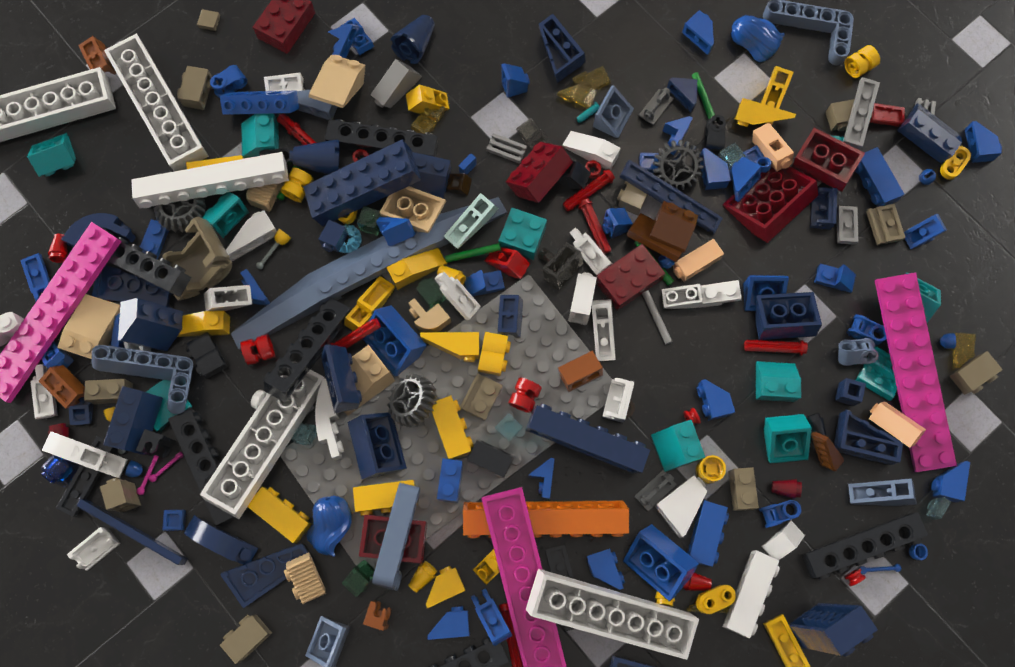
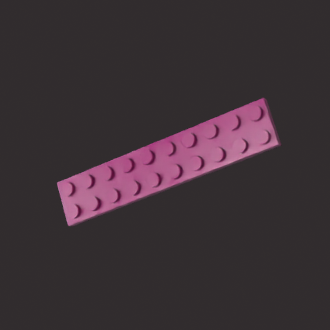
[0,222,122,403]
[875,272,957,472]
[481,487,567,667]

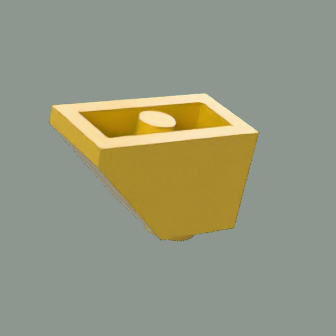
[426,566,466,608]

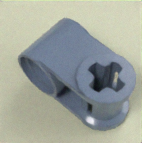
[838,338,879,366]

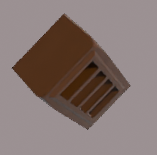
[811,431,845,471]

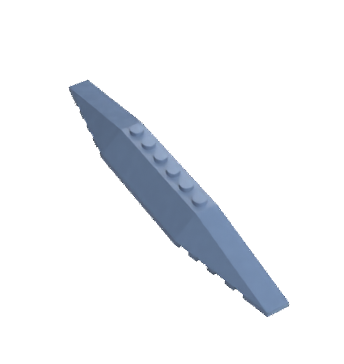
[231,197,507,350]

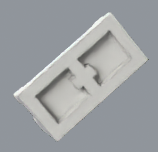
[264,73,305,91]
[602,378,634,423]
[67,527,121,571]

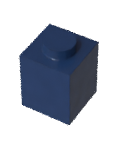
[318,220,349,253]
[835,378,866,406]

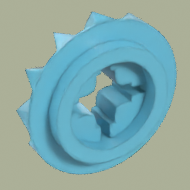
[339,224,362,253]

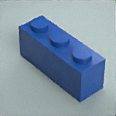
[855,147,904,207]
[687,500,729,567]

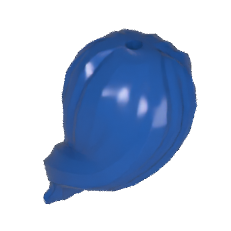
[731,15,785,62]
[306,495,352,557]

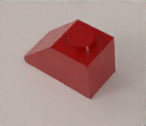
[485,247,530,279]

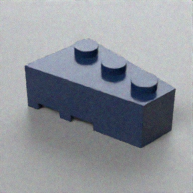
[539,14,586,83]
[834,410,903,465]

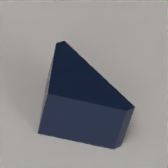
[667,77,698,113]

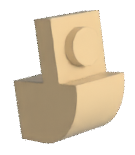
[409,298,451,333]

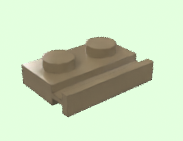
[866,204,906,245]
[460,373,503,421]

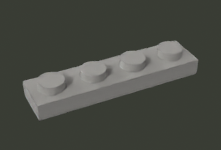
[843,77,880,149]

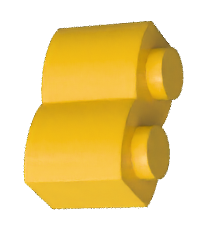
[478,332,511,376]

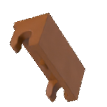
[78,36,116,75]
[558,350,603,392]
[39,365,85,409]
[363,601,391,631]

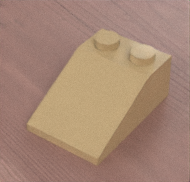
[309,55,365,108]
[379,186,446,233]
[57,294,120,359]
[344,345,395,416]

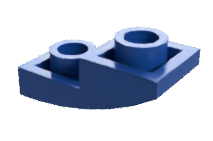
[340,18,374,55]

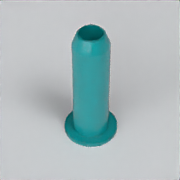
[576,102,600,123]

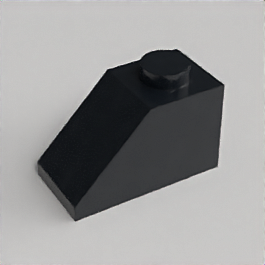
[556,161,591,189]

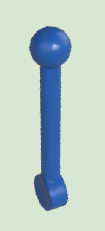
[859,564,901,574]

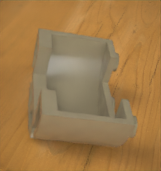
[162,217,232,301]

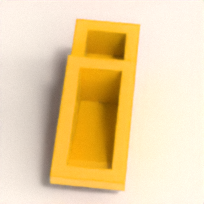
[344,276,395,331]

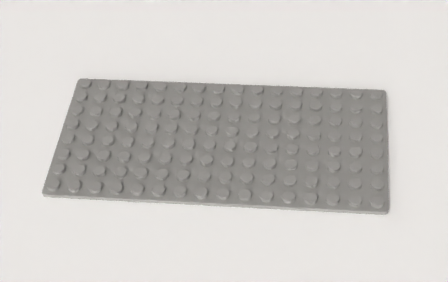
[280,275,612,581]

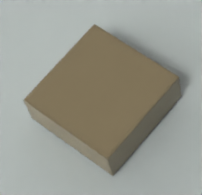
[197,9,220,31]

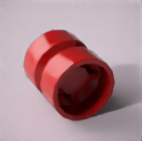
[240,334,275,366]
[508,378,542,413]

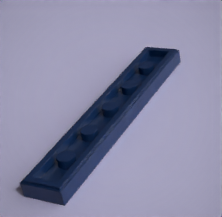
[619,160,723,235]
[77,499,188,565]

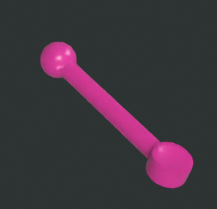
[149,451,184,482]
[137,455,159,495]

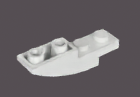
[662,280,741,309]
[315,378,344,461]
[42,432,128,478]

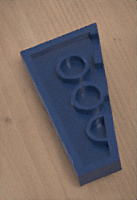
[92,265,172,307]
[220,543,313,608]

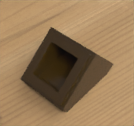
[446,173,472,195]

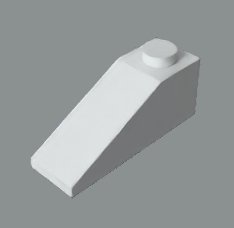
[562,131,621,171]
[226,210,277,261]
[592,299,616,361]

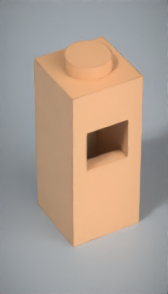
[752,123,794,172]
[673,239,724,282]
[869,402,926,447]

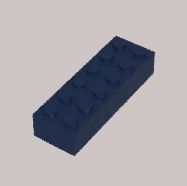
[303,139,421,226]
[525,404,650,474]
[789,603,878,657]

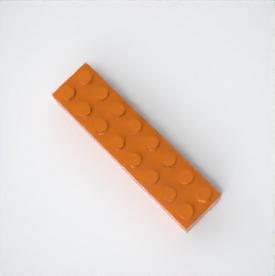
[463,501,629,538]

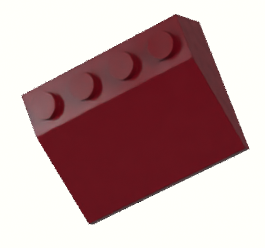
[723,166,818,243]

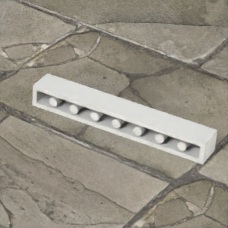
[132,152,289,208]

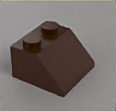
[649,201,698,253]

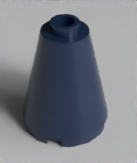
[390,15,435,64]
[289,139,340,175]

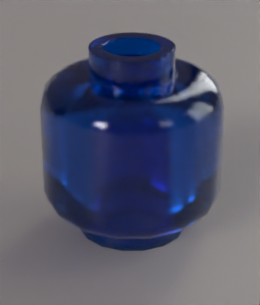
[41,455,73,484]

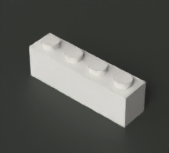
[722,550,780,638]

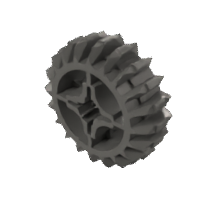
[653,140,703,190]
[154,197,207,233]
[387,374,437,428]

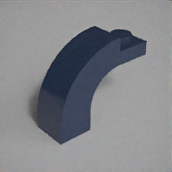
[61,213,136,248]
[184,515,258,565]

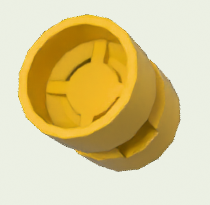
[844,45,880,78]
[280,167,314,203]
[695,455,726,484]

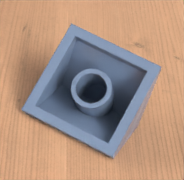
[593,86,634,138]
[305,616,351,667]

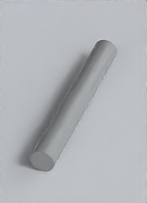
[642,290,672,345]

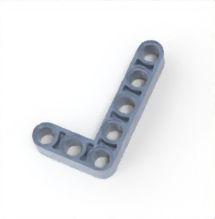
[763,0,854,66]
[92,345,193,414]
[372,483,420,591]

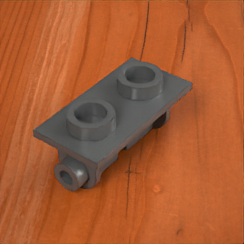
[638,88,674,125]
[634,470,677,511]

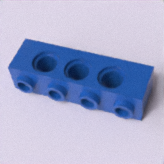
[220,90,299,115]

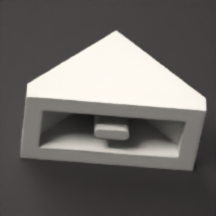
[761,520,805,560]

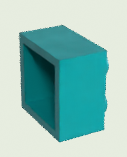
[499,208,547,260]

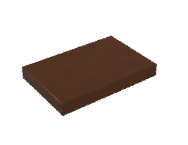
[627,213,682,262]

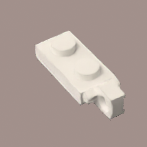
[570,228,612,275]
[434,272,481,320]
[31,364,58,420]

